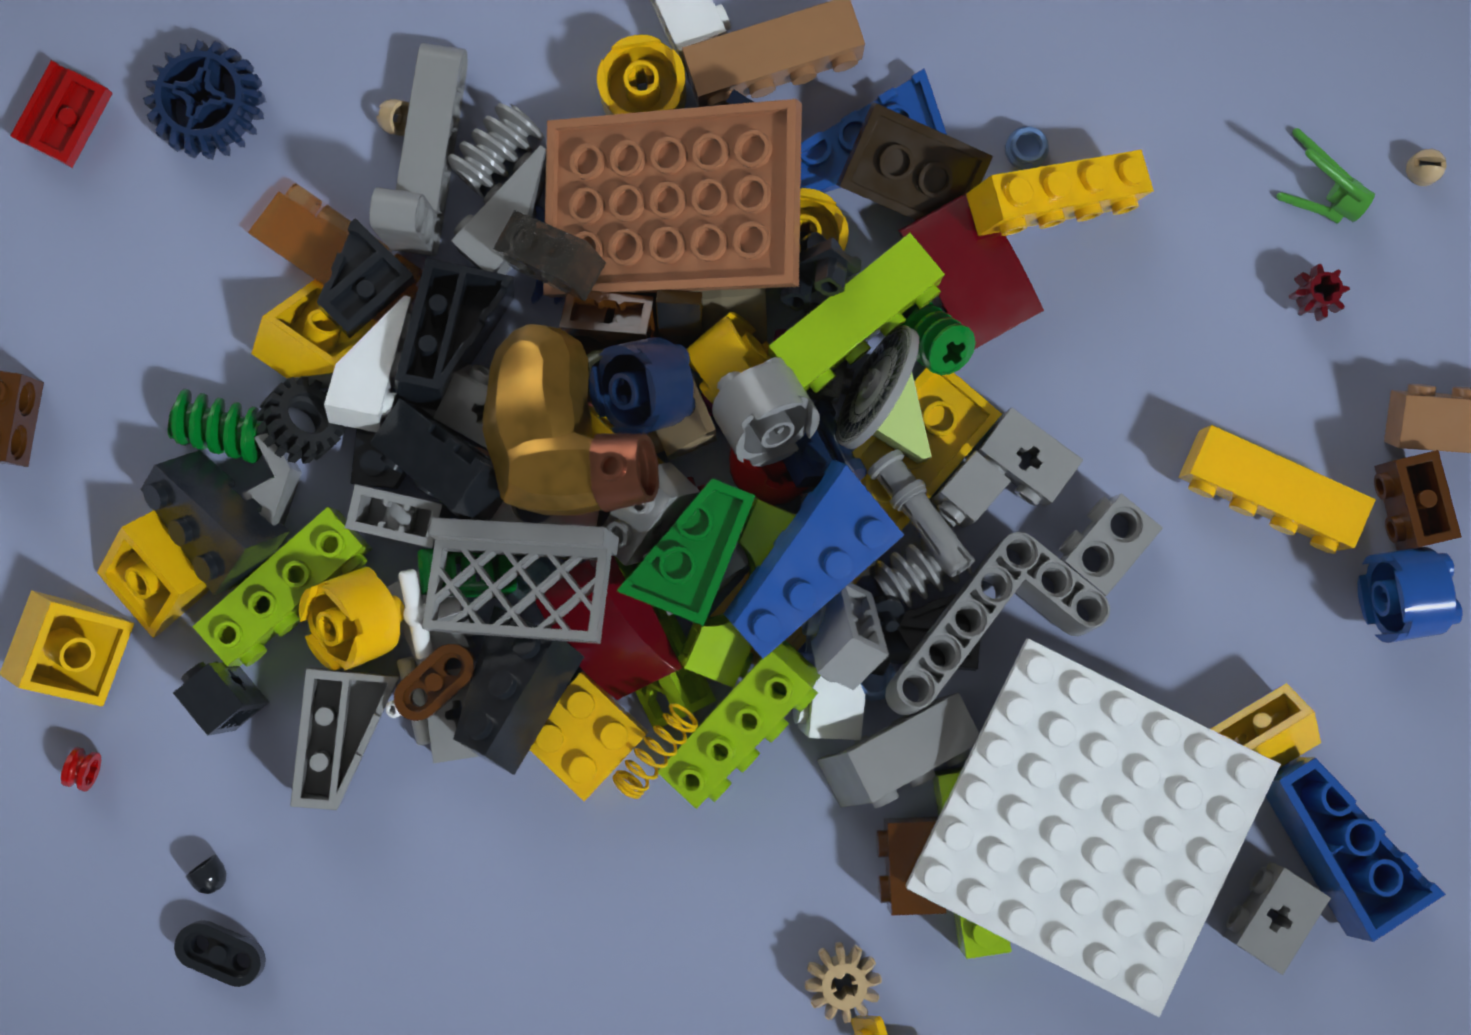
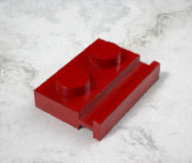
[10,60,113,168]

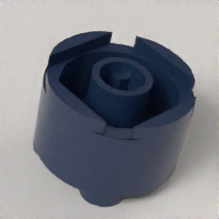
[589,337,696,434]

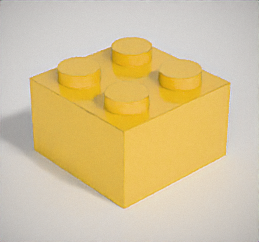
[530,672,649,801]

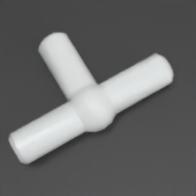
[398,569,462,660]
[385,656,430,746]

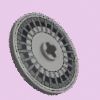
[836,325,919,449]

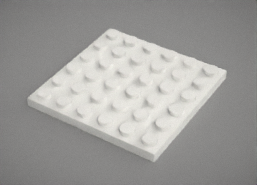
[905,639,1281,1017]

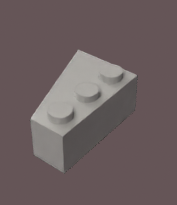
[290,667,400,810]
[817,692,979,808]

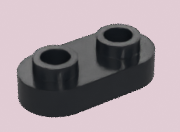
[174,920,266,987]

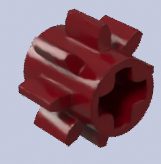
[1289,264,1350,321]

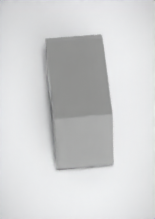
[242,433,302,526]

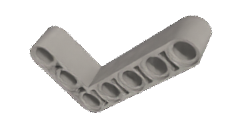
[369,43,468,256]
[885,532,1110,715]

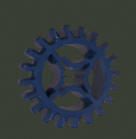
[143,39,266,160]

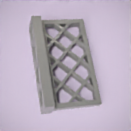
[422,518,619,644]

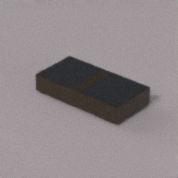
[656,290,704,349]

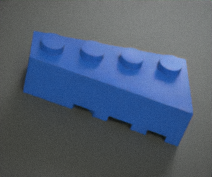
[1265,757,1446,942]

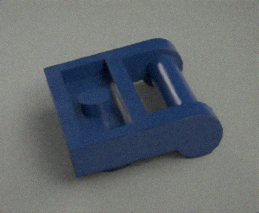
[783,399,867,488]

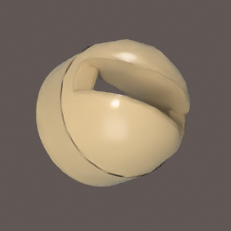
[376,99,409,136]
[1406,148,1447,186]

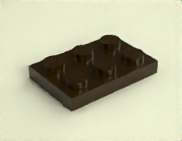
[836,102,993,220]

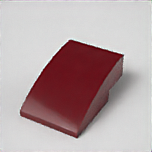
[898,190,1044,350]
[535,555,682,700]

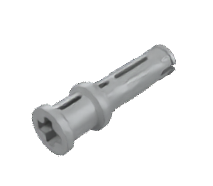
[868,449,975,577]

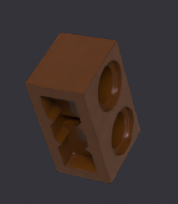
[559,289,658,355]
[0,371,44,467]

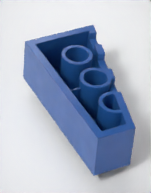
[724,459,904,659]

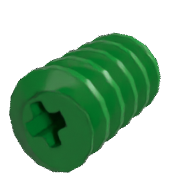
[901,302,976,375]
[167,389,263,463]

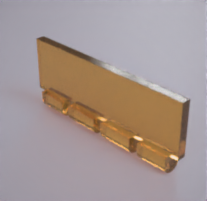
[248,183,423,322]

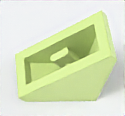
[873,372,932,464]

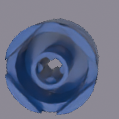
[1357,547,1463,643]

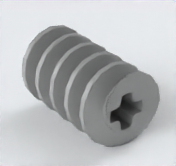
[447,103,544,198]
[873,538,973,608]

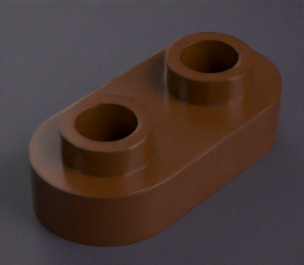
[394,644,476,721]

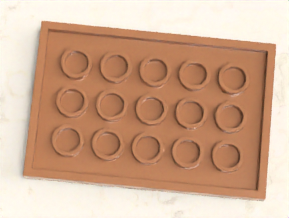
[543,99,802,298]

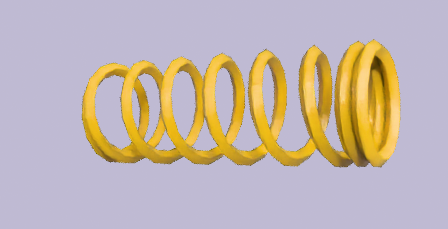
[612,703,698,799]

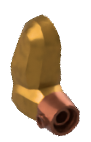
[483,324,659,516]

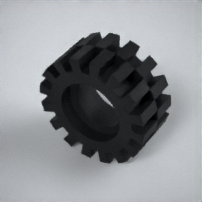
[256,376,346,464]

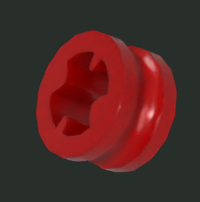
[60,747,102,792]

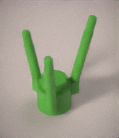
[1276,128,1375,224]

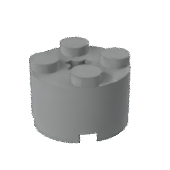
[712,357,820,466]

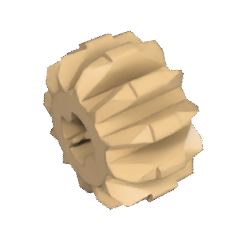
[805,942,882,1023]

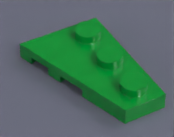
[617,478,755,626]

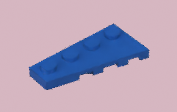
[801,68,947,193]

